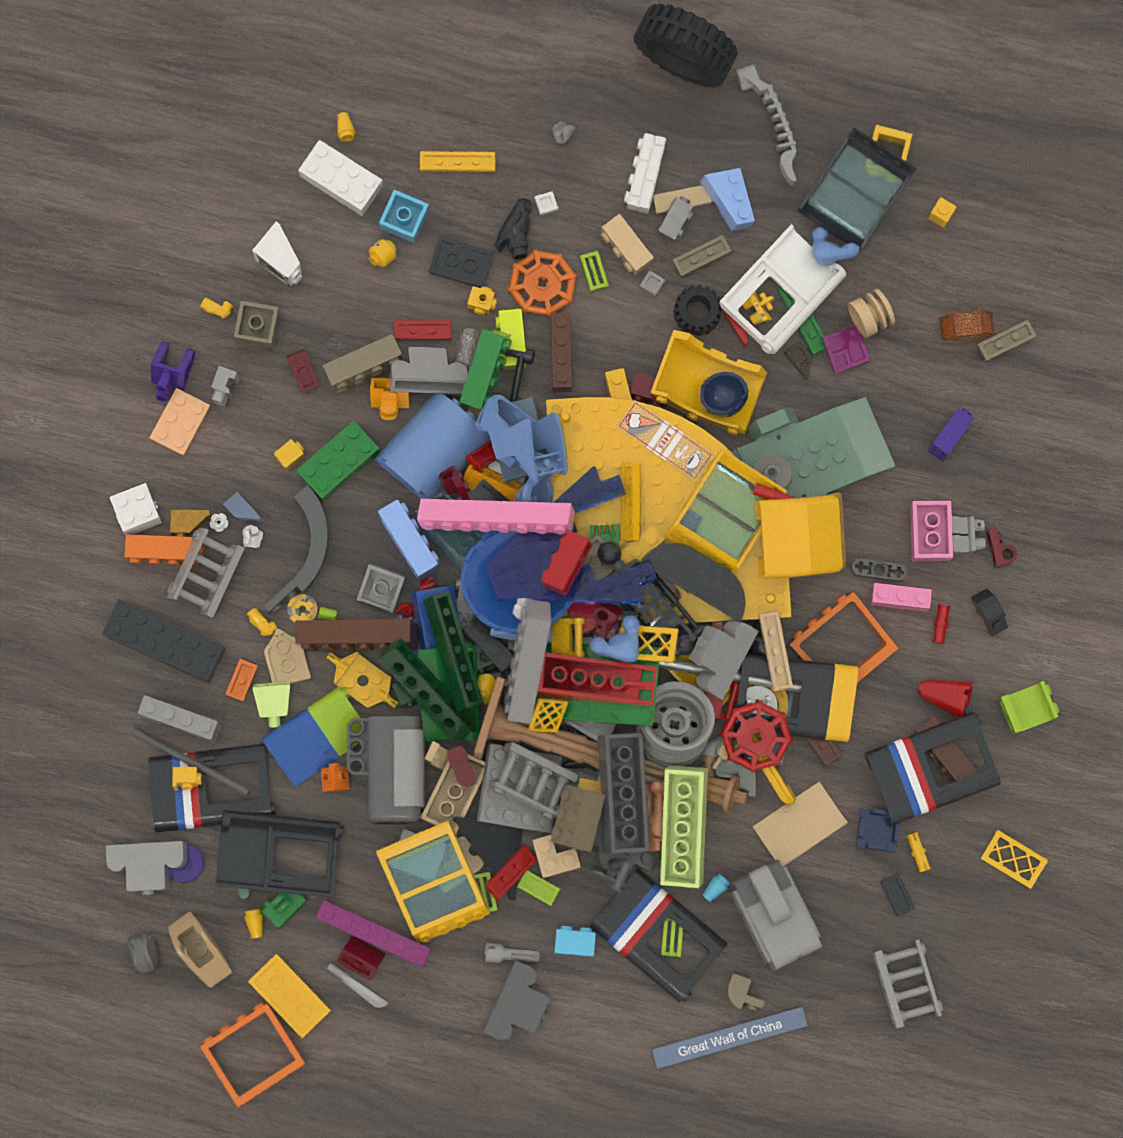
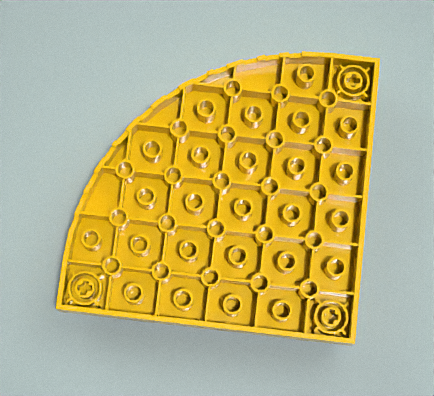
[546,397,791,630]

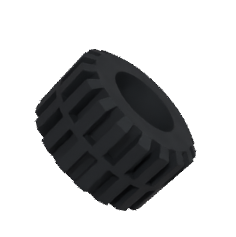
[674,285,722,336]

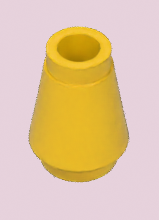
[337,112,356,142]
[244,909,263,938]

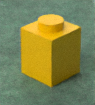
[928,197,956,228]
[274,439,305,471]

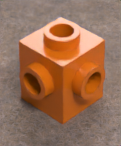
[321,763,350,792]

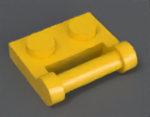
[551,618,585,657]

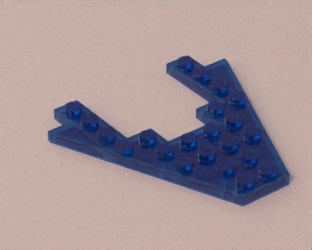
[485,466,658,604]

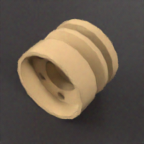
[848,289,895,338]

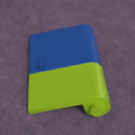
[262,686,362,787]

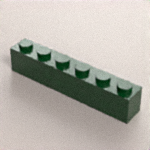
[423,591,483,712]

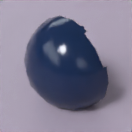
[700,372,749,417]

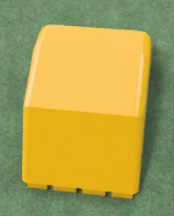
[754,492,846,578]

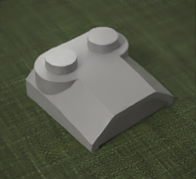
[357,563,406,613]

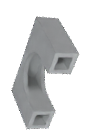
[137,695,222,744]

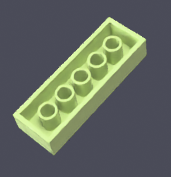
[660,765,708,888]

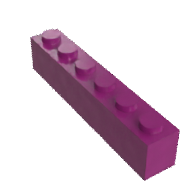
[316,901,431,967]

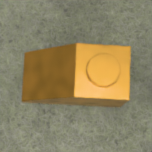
[170,510,211,537]

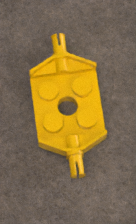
[327,652,399,709]

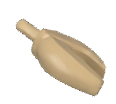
[712,737,739,770]

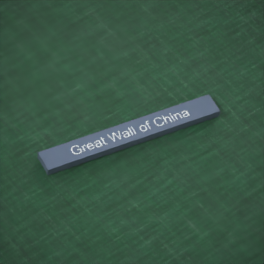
[652,1007,808,1069]

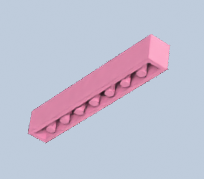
[417,499,575,535]

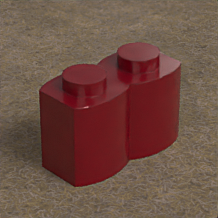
[447,746,477,789]

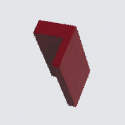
[337,936,385,981]

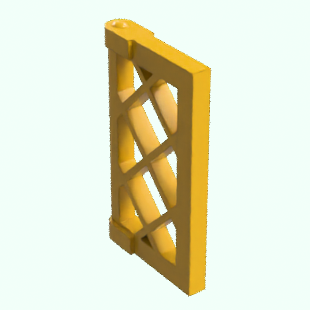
[620,624,679,663]
[980,830,1048,889]

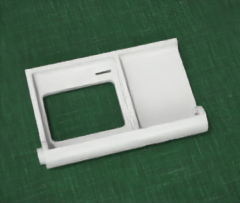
[719,224,846,354]

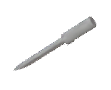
[327,963,388,1008]

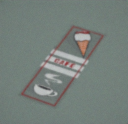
[616,400,714,481]

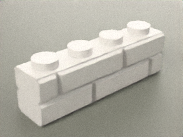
[624,133,666,214]

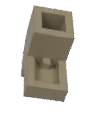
[727,973,765,1011]

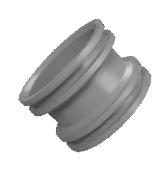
[635,681,715,767]

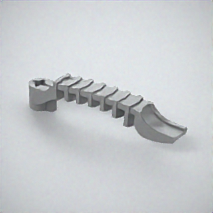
[735,65,797,186]

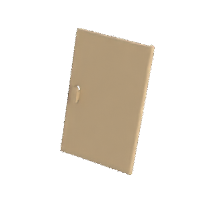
[753,782,848,867]

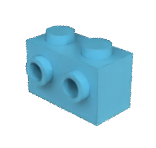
[554,926,596,957]

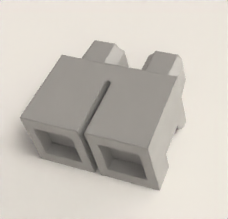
[211,366,240,407]
[952,516,986,555]

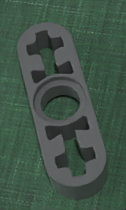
[851,558,907,582]

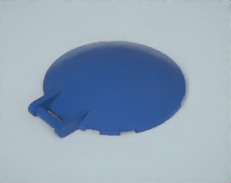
[461,531,578,634]

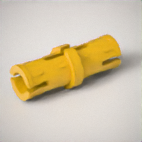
[906,832,931,873]

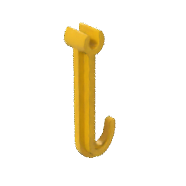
[751,733,796,805]

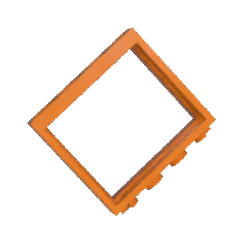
[200,1003,306,1107]

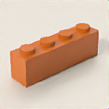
[125,535,205,566]

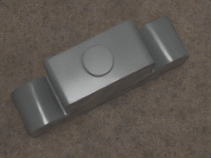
[483,960,550,1041]

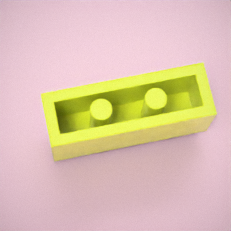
[495,309,527,370]

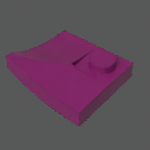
[822,325,871,373]

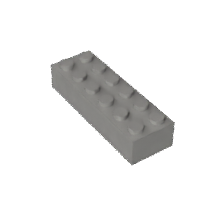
[504,599,551,724]

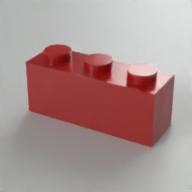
[542,530,592,596]

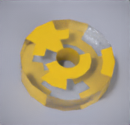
[287,594,318,623]

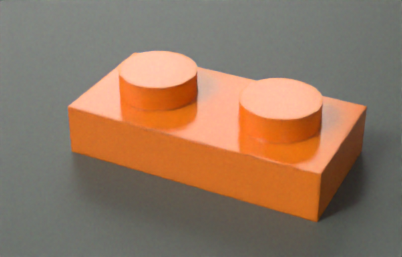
[225,659,258,702]

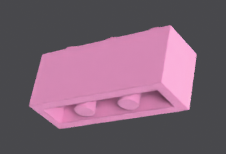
[870,583,932,612]

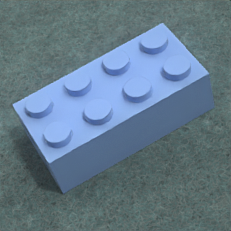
[378,499,440,582]

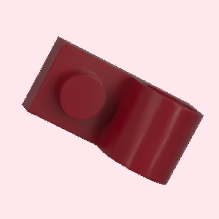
[287,349,319,392]
[986,527,1017,569]
[593,601,623,640]

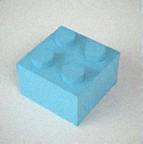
[379,190,429,244]

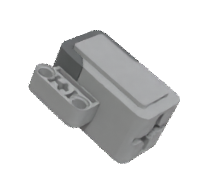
[730,860,822,971]

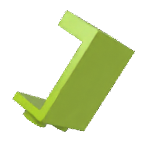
[998,681,1059,735]

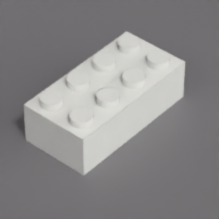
[298,140,383,216]

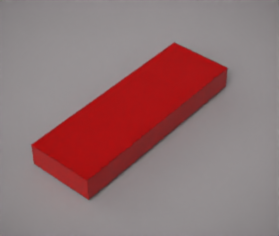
[394,320,451,341]
[484,845,537,900]

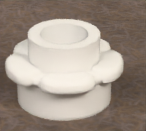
[209,513,228,532]

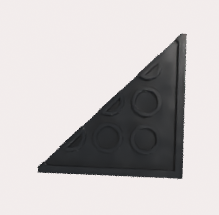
[452,816,523,900]

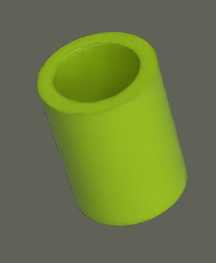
[318,607,338,620]

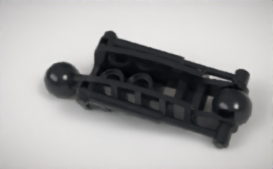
[597,541,705,663]

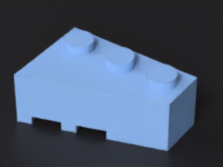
[700,168,755,231]

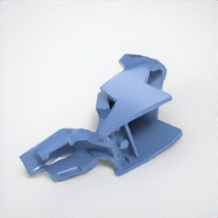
[475,395,567,503]

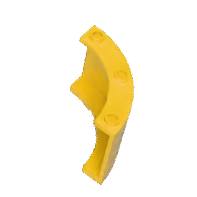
[651,330,767,436]

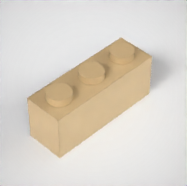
[601,214,654,275]

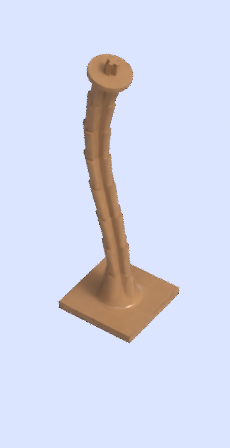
[474,677,748,814]

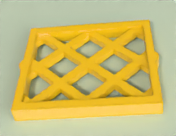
[528,698,568,732]

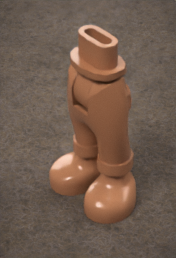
[645,782,664,852]

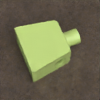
[253,681,291,727]

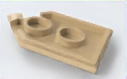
[264,628,311,684]

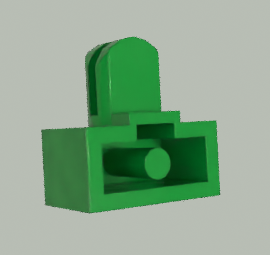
[262,892,307,929]

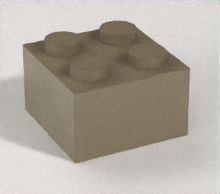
[234,301,280,349]

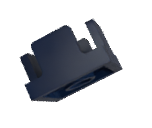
[856,809,900,853]

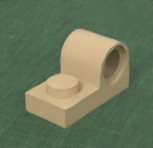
[424,742,448,770]

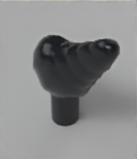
[562,759,598,772]

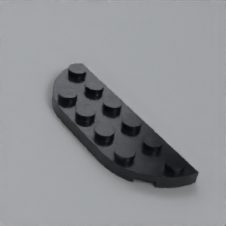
[640,543,746,622]

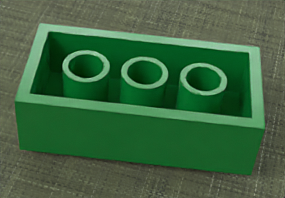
[460,328,512,409]
[296,420,380,502]

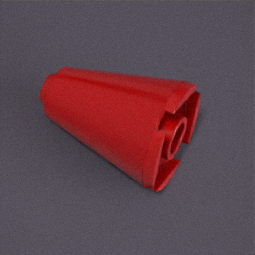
[918,679,973,717]

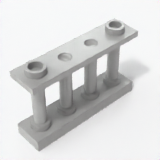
[167,528,245,618]
[488,742,579,820]
[872,940,943,1029]

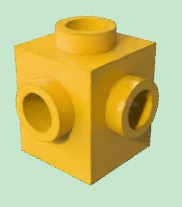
[467,286,497,315]

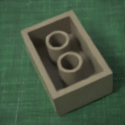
[551,784,606,852]

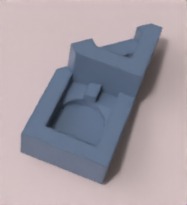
[223,492,262,523]

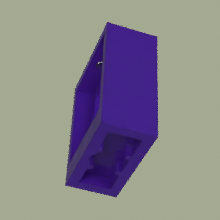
[927,407,974,462]

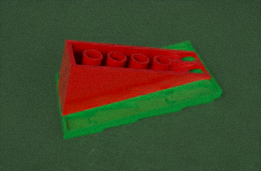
[532,642,660,726]

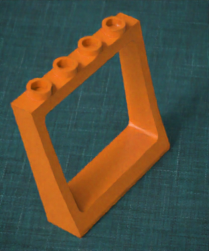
[787,591,899,683]

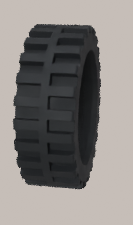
[633,3,738,87]

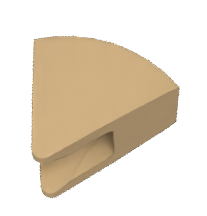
[168,911,232,988]

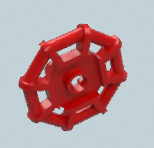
[720,700,793,773]

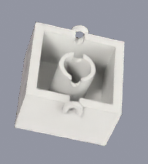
[110,483,162,536]

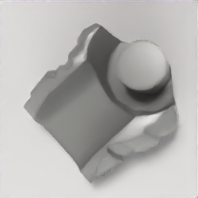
[552,121,576,144]

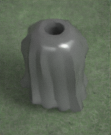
[126,933,159,974]

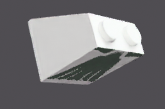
[252,222,302,288]

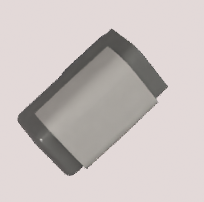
[347,716,426,825]

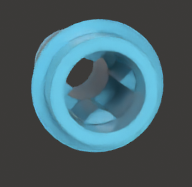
[702,873,731,902]

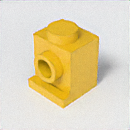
[172,767,202,791]

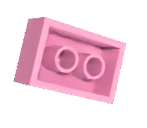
[910,501,953,562]

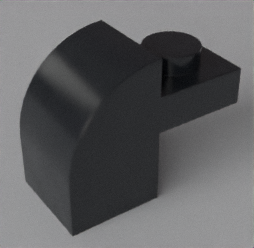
[971,588,1008,636]

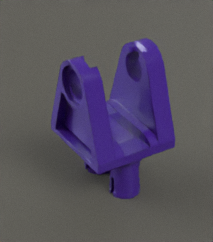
[151,341,196,402]

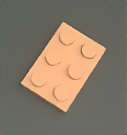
[150,388,211,456]

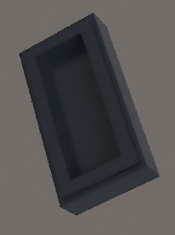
[880,873,915,917]

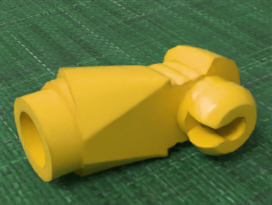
[200,297,233,319]
[247,608,277,636]

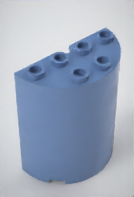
[374,393,491,500]

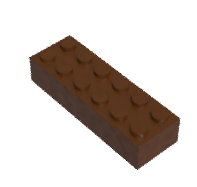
[295,619,418,652]

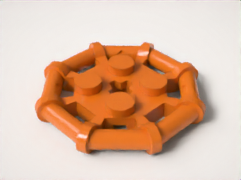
[508,249,578,318]

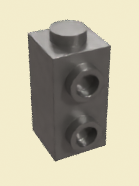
[657,196,693,240]

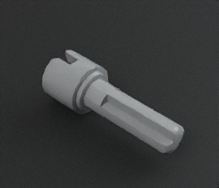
[484,943,540,963]

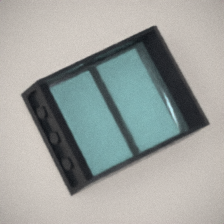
[797,127,917,252]

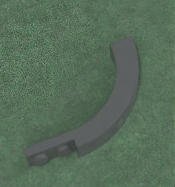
[263,484,329,614]

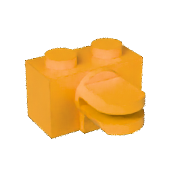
[370,378,410,420]

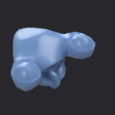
[812,227,860,266]
[590,616,640,663]

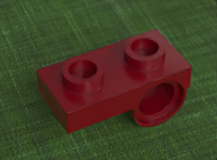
[439,466,470,500]

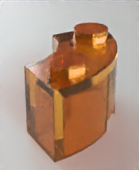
[939,308,995,340]

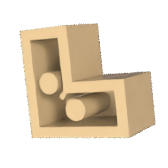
[532,835,581,879]

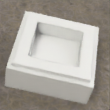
[534,191,558,216]

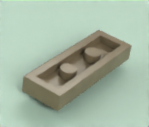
[672,235,731,278]
[977,320,1037,362]

